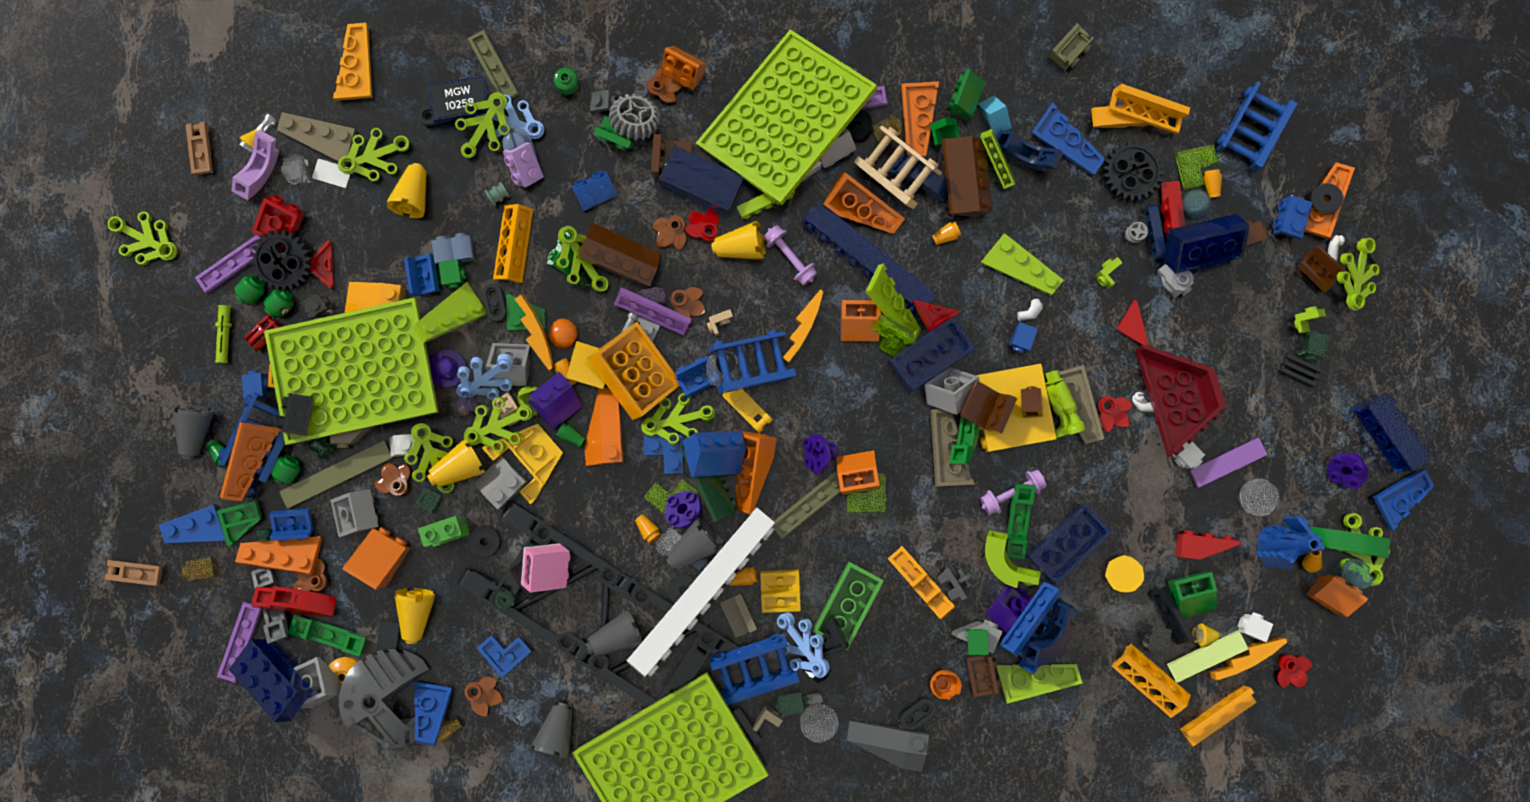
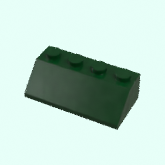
[681,449,738,523]

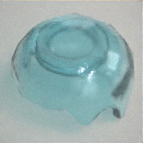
[1182,190,1212,220]
[1341,559,1374,590]

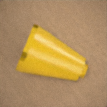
[386,163,426,218]
[712,221,766,260]
[427,439,485,487]
[395,588,435,644]

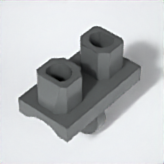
[937,564,973,601]

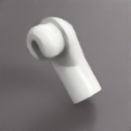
[1328,235,1345,261]
[1017,299,1043,321]
[1132,392,1154,412]

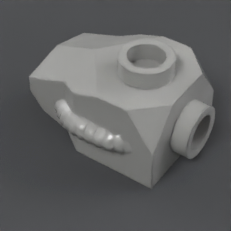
[1158,259,1195,299]

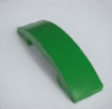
[949,417,980,465]
[1006,483,1036,560]
[1310,527,1390,558]
[288,614,367,657]

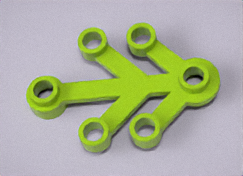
[455,92,510,158]
[338,128,410,182]
[108,211,177,266]
[556,226,609,292]
[1337,238,1380,311]
[641,393,715,446]
[464,397,534,452]
[404,423,454,493]
[1336,513,1390,586]

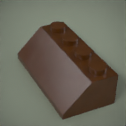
[942,136,992,217]
[576,222,661,288]

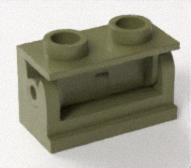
[1049,23,1094,71]

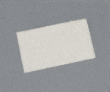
[312,159,350,188]

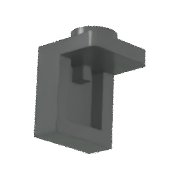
[590,90,620,113]

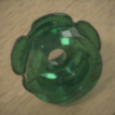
[575,272,592,291]
[254,528,272,542]
[495,591,515,610]

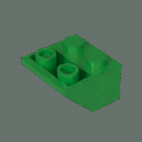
[948,69,985,122]
[1168,571,1217,618]

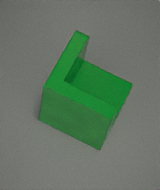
[930,118,961,146]
[965,629,988,655]

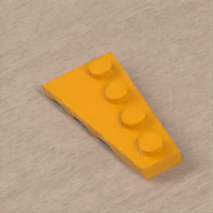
[333,23,373,101]

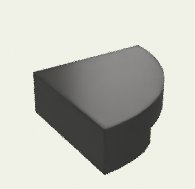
[802,692,823,704]

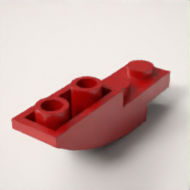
[251,586,337,617]

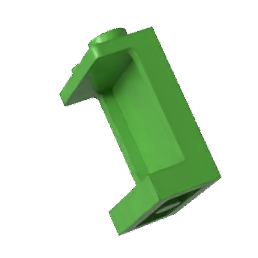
[418,516,470,547]

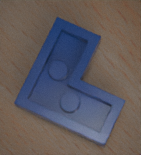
[644,435,684,474]
[477,635,532,678]

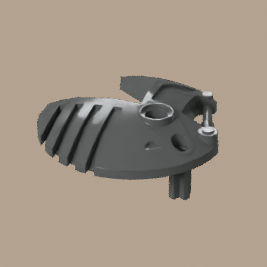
[339,649,429,749]

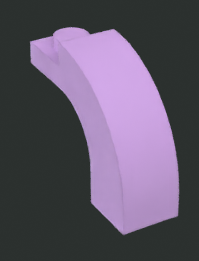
[232,130,279,200]

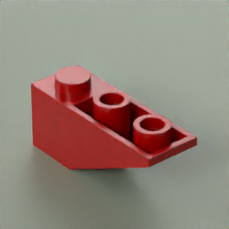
[1175,530,1241,560]

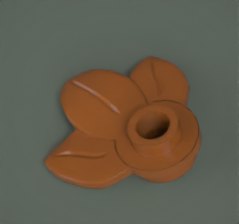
[647,69,683,103]
[652,215,687,251]
[670,287,705,318]
[375,463,411,496]
[293,557,328,592]
[464,677,503,717]

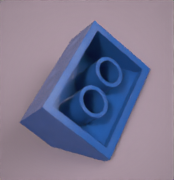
[683,431,746,478]

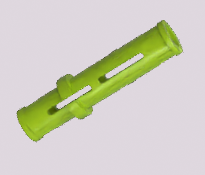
[215,305,232,363]

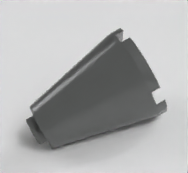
[172,405,214,459]
[667,518,722,570]
[585,611,642,657]
[530,702,572,760]

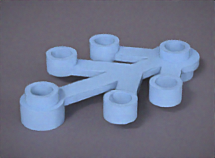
[474,94,544,142]
[456,354,513,400]
[777,612,829,678]

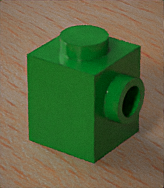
[438,259,466,290]

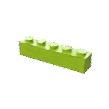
[981,129,1015,189]
[737,191,795,220]

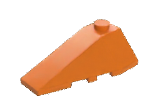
[823,172,905,234]
[584,387,624,466]
[734,430,777,514]

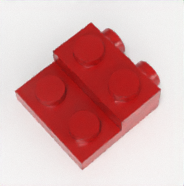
[252,195,305,249]

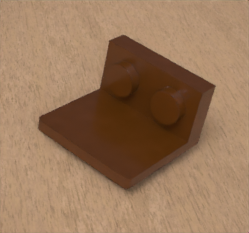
[651,134,692,179]
[960,381,1017,434]

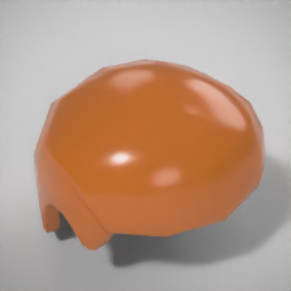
[549,318,578,350]
[930,670,962,700]

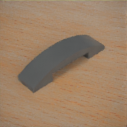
[251,568,288,644]

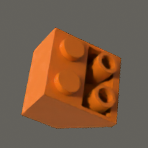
[661,46,706,90]
[841,300,881,342]
[836,450,881,495]
[1307,575,1368,617]

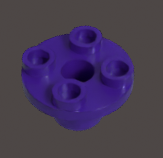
[429,349,467,388]
[803,434,838,473]
[1328,453,1369,489]
[665,491,702,528]

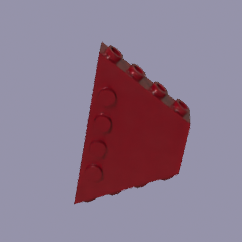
[1135,344,1226,458]

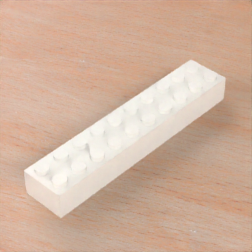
[627,508,775,677]

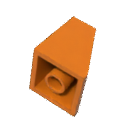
[343,527,410,590]

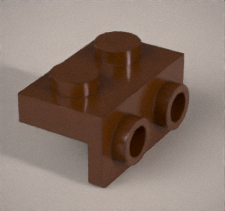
[1297,245,1346,293]
[966,654,1001,697]

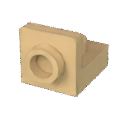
[707,309,733,337]
[496,392,524,426]

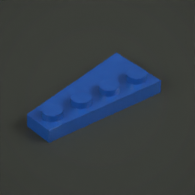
[1031,102,1105,176]

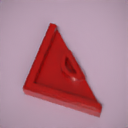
[308,240,334,289]
[912,300,959,332]
[1116,300,1149,345]

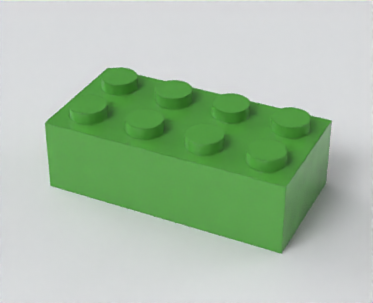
[812,562,884,651]

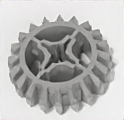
[609,93,660,141]

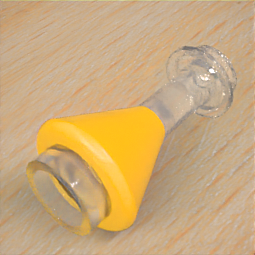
[240,113,276,153]
[1192,623,1237,647]

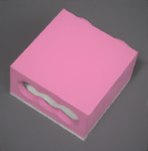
[521,544,570,592]

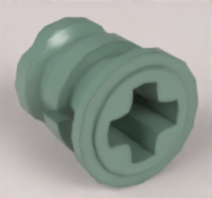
[485,182,510,207]

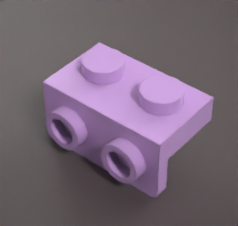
[503,142,544,187]

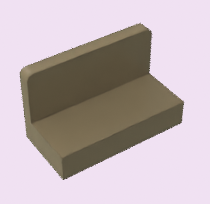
[720,593,757,638]
[753,705,783,732]

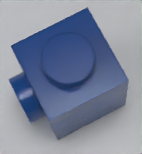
[1009,322,1038,354]
[241,370,270,399]

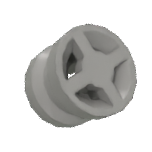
[1125,222,1148,243]

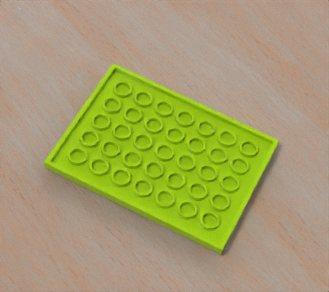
[696,30,878,205]
[264,298,439,445]
[572,672,769,802]

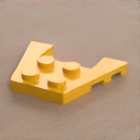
[482,424,563,505]

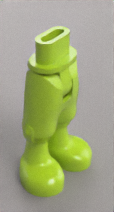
[1045,370,1086,438]

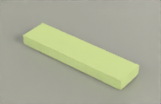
[1167,630,1248,683]

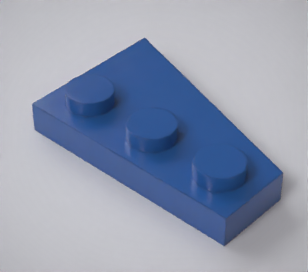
[1373,469,1434,531]
[159,504,226,543]
[414,681,453,746]

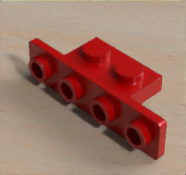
[1160,181,1189,257]

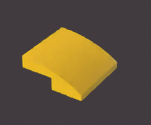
[566,341,605,389]
[760,569,801,613]

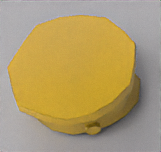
[1105,555,1144,593]

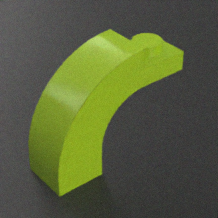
[985,530,1041,588]

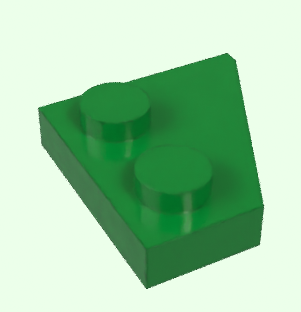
[506,294,546,331]
[217,500,262,547]

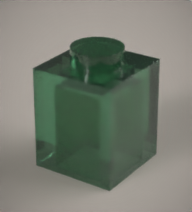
[1299,331,1330,362]
[774,690,805,717]

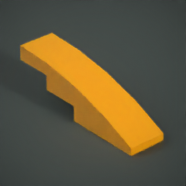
[1091,105,1169,128]
[783,289,823,364]
[515,293,554,370]
[887,546,955,620]
[1209,637,1287,680]

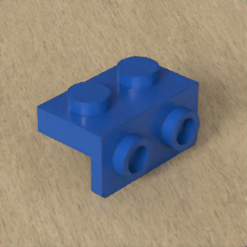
[572,171,617,211]
[1273,195,1312,239]
[404,253,440,296]
[675,356,720,398]
[269,508,314,542]

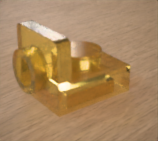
[873,113,903,143]
[181,557,213,582]

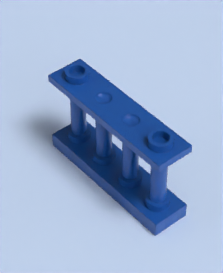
[1216,81,1298,172]
[708,330,796,394]
[217,392,285,483]
[999,582,1078,675]
[709,633,800,705]

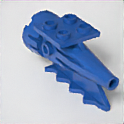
[1255,516,1325,570]

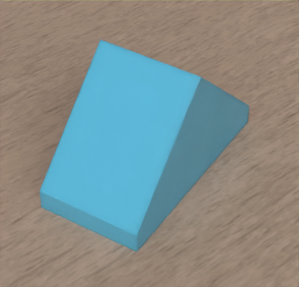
[977,96,1012,137]

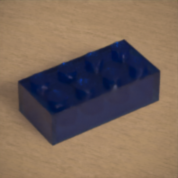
[659,145,744,215]
[1164,214,1250,274]
[888,316,975,393]
[1352,393,1432,472]
[1026,503,1113,585]
[229,639,313,723]

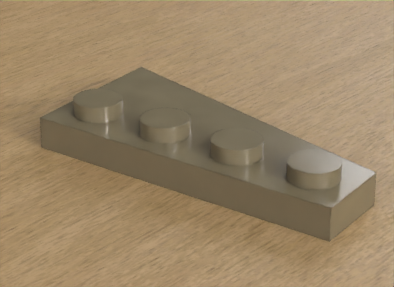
[277,112,357,166]
[1059,365,1104,444]
[930,409,975,487]

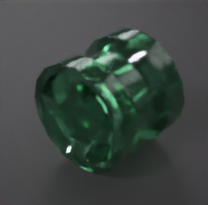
[310,437,335,460]

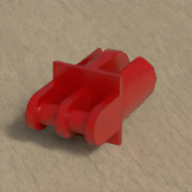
[243,315,282,352]

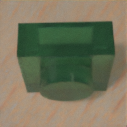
[415,487,443,513]

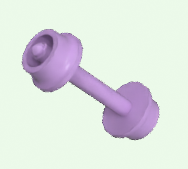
[763,225,818,285]
[980,470,1047,515]

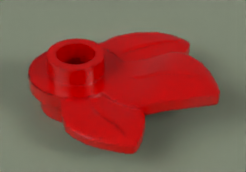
[684,208,719,241]
[1098,396,1133,432]
[1277,654,1312,688]

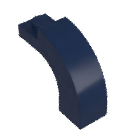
[996,130,1063,172]
[888,155,948,202]
[1022,599,1076,667]

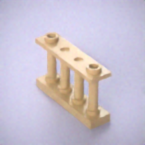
[854,126,942,209]

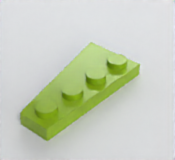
[980,233,1064,296]
[865,263,921,344]
[413,282,487,343]
[996,664,1083,704]

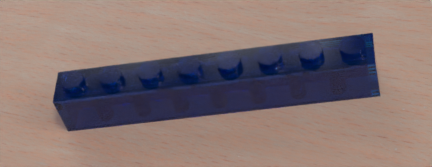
[803,200,937,314]

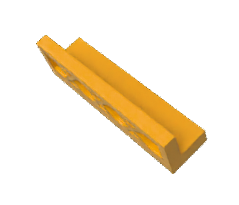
[1108,84,1190,134]
[493,204,533,283]
[1112,644,1191,718]
[1180,685,1257,747]

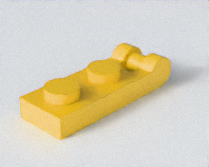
[722,389,773,434]

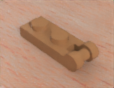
[186,121,213,176]
[105,560,163,586]

